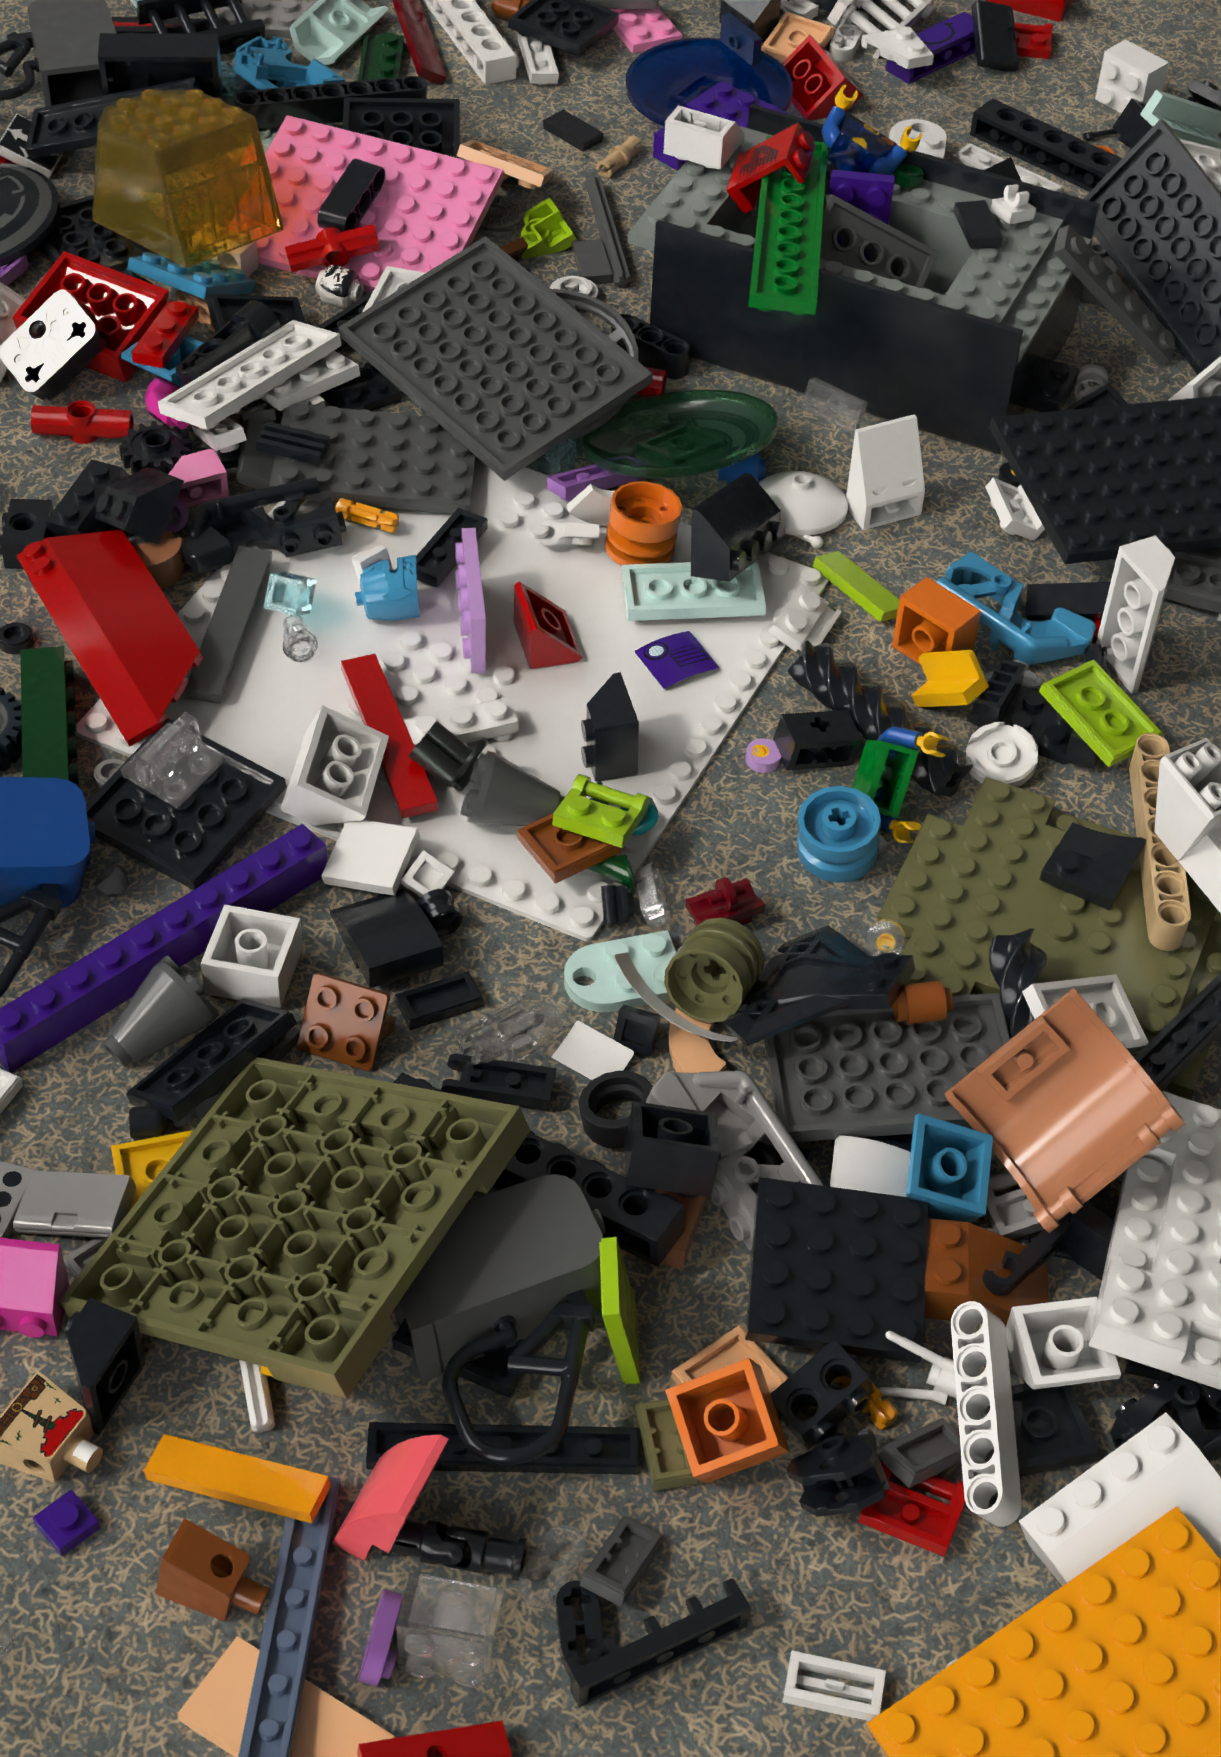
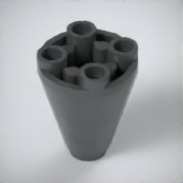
[460,751,565,826]
[102,955,220,1067]

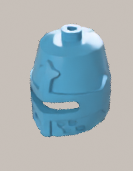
[355,555,420,621]

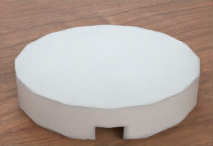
[966,722,1038,787]

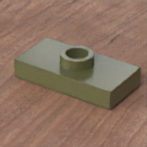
[635,1399,698,1491]

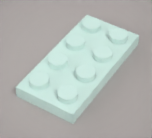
[621,560,766,621]

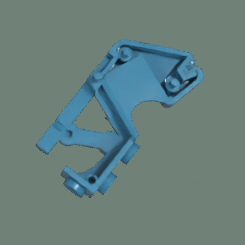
[233,36,345,90]
[936,551,1096,665]

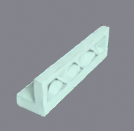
[1140,90,1221,149]

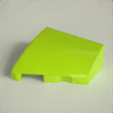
[521,197,577,259]

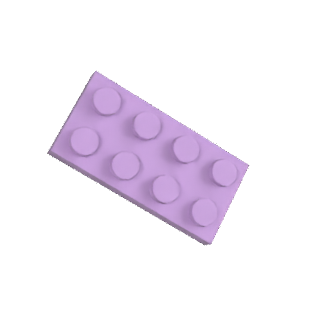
[455,528,486,673]

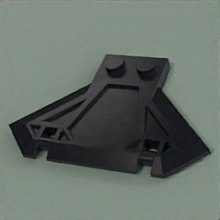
[724,925,915,1046]

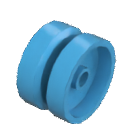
[797,786,881,883]

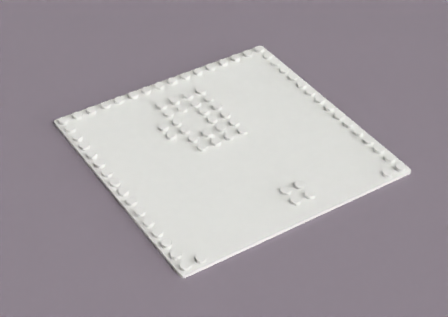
[75,457,829,941]

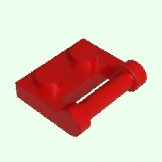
[1014,23,1053,59]
[858,1462,966,1557]

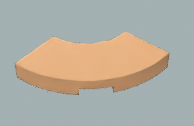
[668,1008,727,1073]

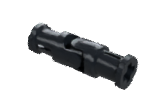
[381,1520,528,1581]

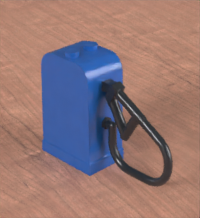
[0,777,95,998]

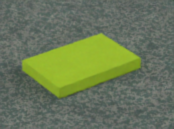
[1039,659,1164,767]
[599,1237,640,1384]

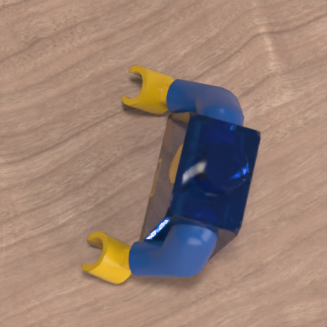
[822,85,922,175]

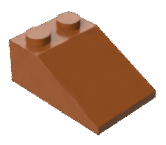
[924,1218,1048,1326]

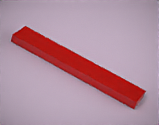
[341,654,438,819]

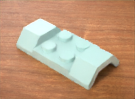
[289,0,389,65]

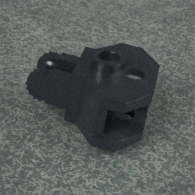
[786,1429,890,1517]

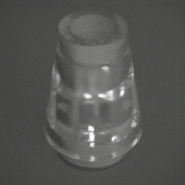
[283,615,318,662]

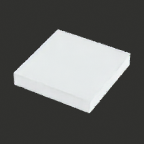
[321,820,420,896]

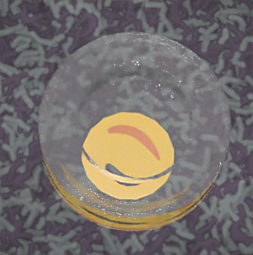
[865,919,905,956]

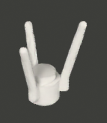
[879,1331,957,1405]

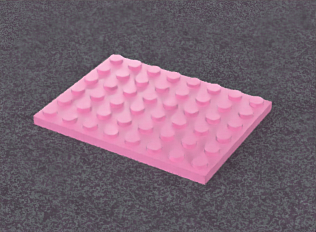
[224,115,504,293]

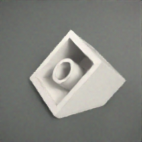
[1006,1297,1121,1390]

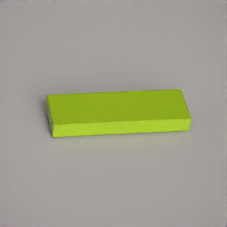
[812,551,899,622]

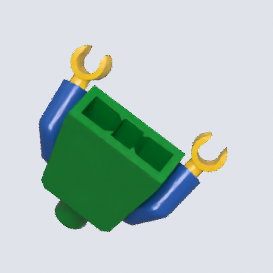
[852,727,949,844]

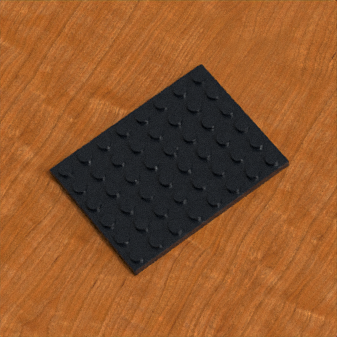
[989,396,1221,564]

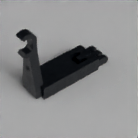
[982,1202,1115,1296]

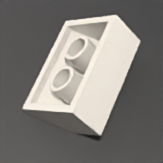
[281,705,389,826]

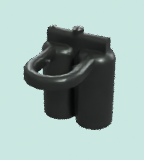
[408,721,488,792]

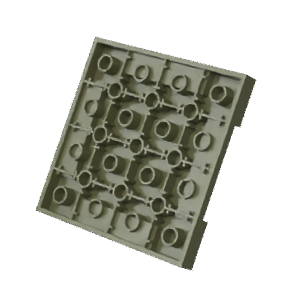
[58,1057,530,1399]

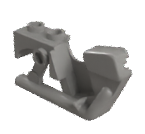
[646,1071,823,1252]

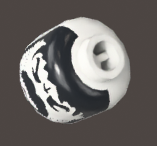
[315,265,364,308]

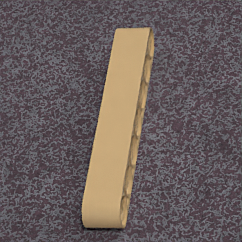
[1129,733,1191,951]

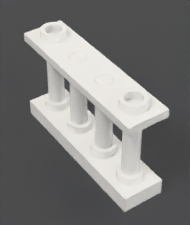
[827,0,935,59]

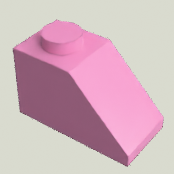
[169,448,229,511]

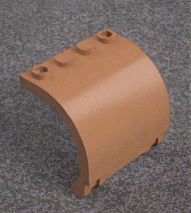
[944,988,1186,1233]

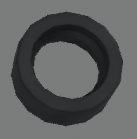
[578,1070,653,1149]

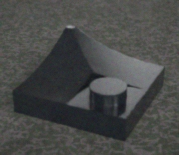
[1039,823,1146,911]

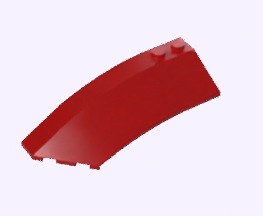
[16,530,203,747]

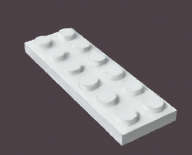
[158,320,342,430]

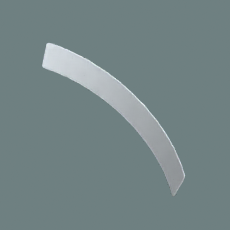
[614,952,739,1041]

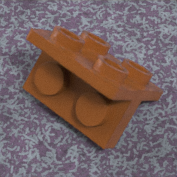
[297,972,397,1071]

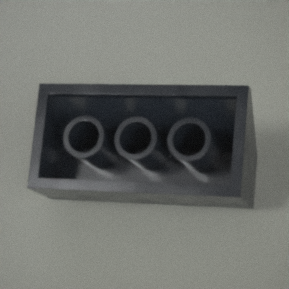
[691,473,784,582]

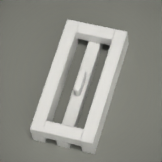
[783,1651,886,1721]

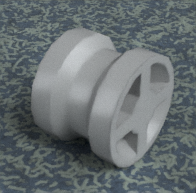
[1074,364,1109,400]

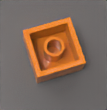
[892,577,981,665]
[665,1358,790,1483]

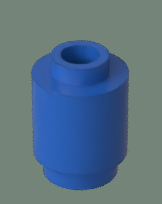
[718,452,765,484]

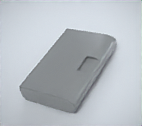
[13,1171,136,1238]

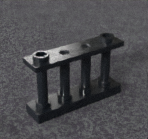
[137,0,265,55]

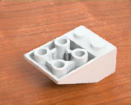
[846,414,925,530]

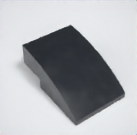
[330,889,444,988]

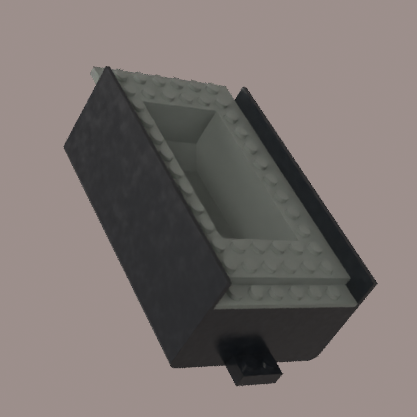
[628,104,1100,455]

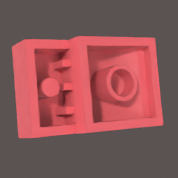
[331,1434,449,1560]

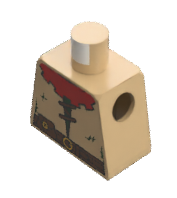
[0,1371,103,1482]

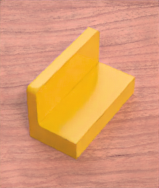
[911,650,989,707]

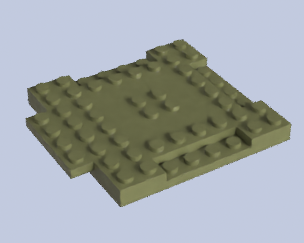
[876,777,1221,1100]

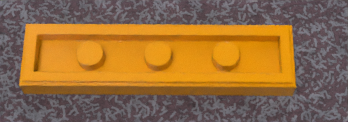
[143,1434,331,1524]

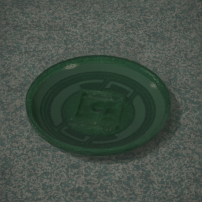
[583,390,778,479]

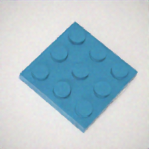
[127,249,257,299]

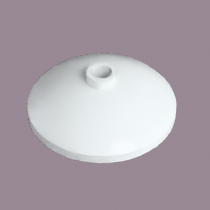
[759,471,848,536]

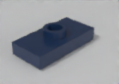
[720,13,762,66]

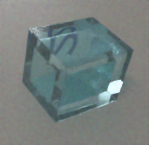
[264,571,317,616]

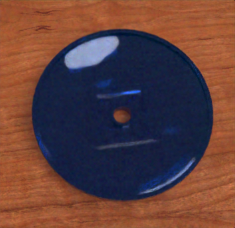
[625,38,793,127]

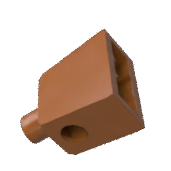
[156,1519,270,1621]

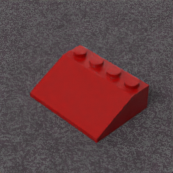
[12,251,170,383]

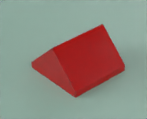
[513,581,583,669]

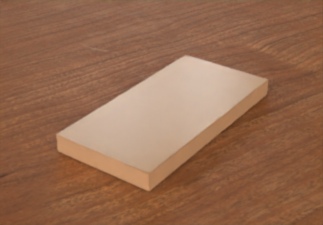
[177,1636,395,1757]

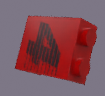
[726,123,816,214]

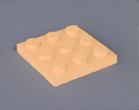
[457,139,554,190]

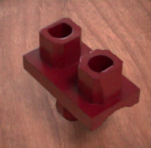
[685,877,765,926]

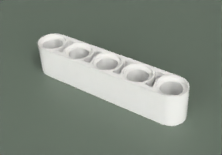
[951,1301,1022,1527]

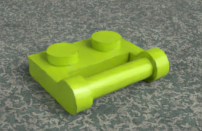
[552,774,650,848]

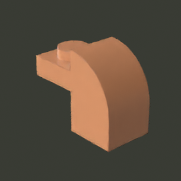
[132,529,185,589]

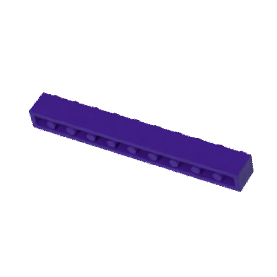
[0,824,327,1073]

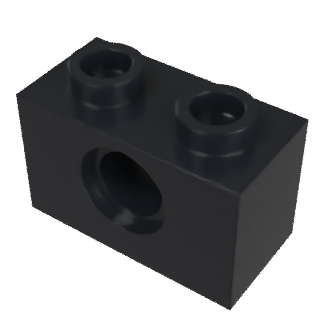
[0,499,53,569]

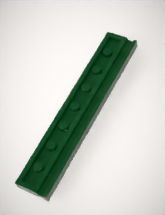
[358,33,405,81]

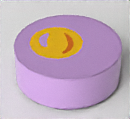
[745,739,782,773]

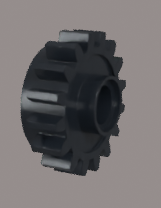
[119,421,193,474]

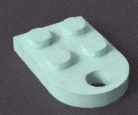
[564,930,676,1012]

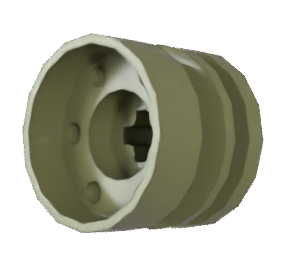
[664,917,765,1023]

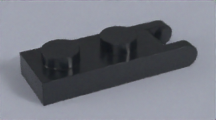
[441,1054,557,1110]

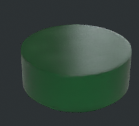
[892,163,924,188]

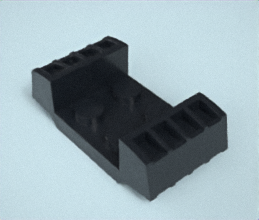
[967,659,1099,769]

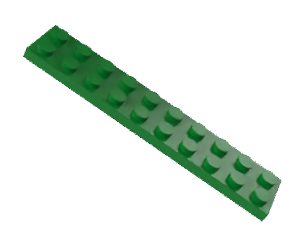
[748,136,828,316]

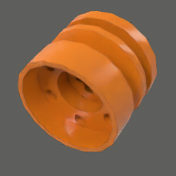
[604,481,682,566]

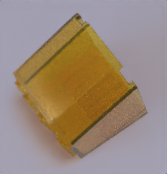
[92,89,283,268]

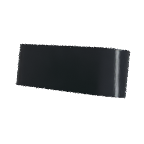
[317,158,385,232]
[611,314,690,379]

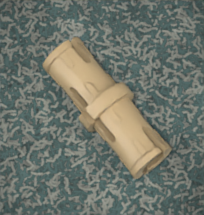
[596,135,643,178]

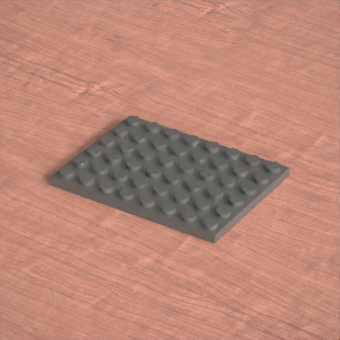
[338,236,652,481]

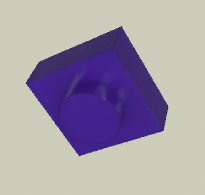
[33,1489,100,1557]

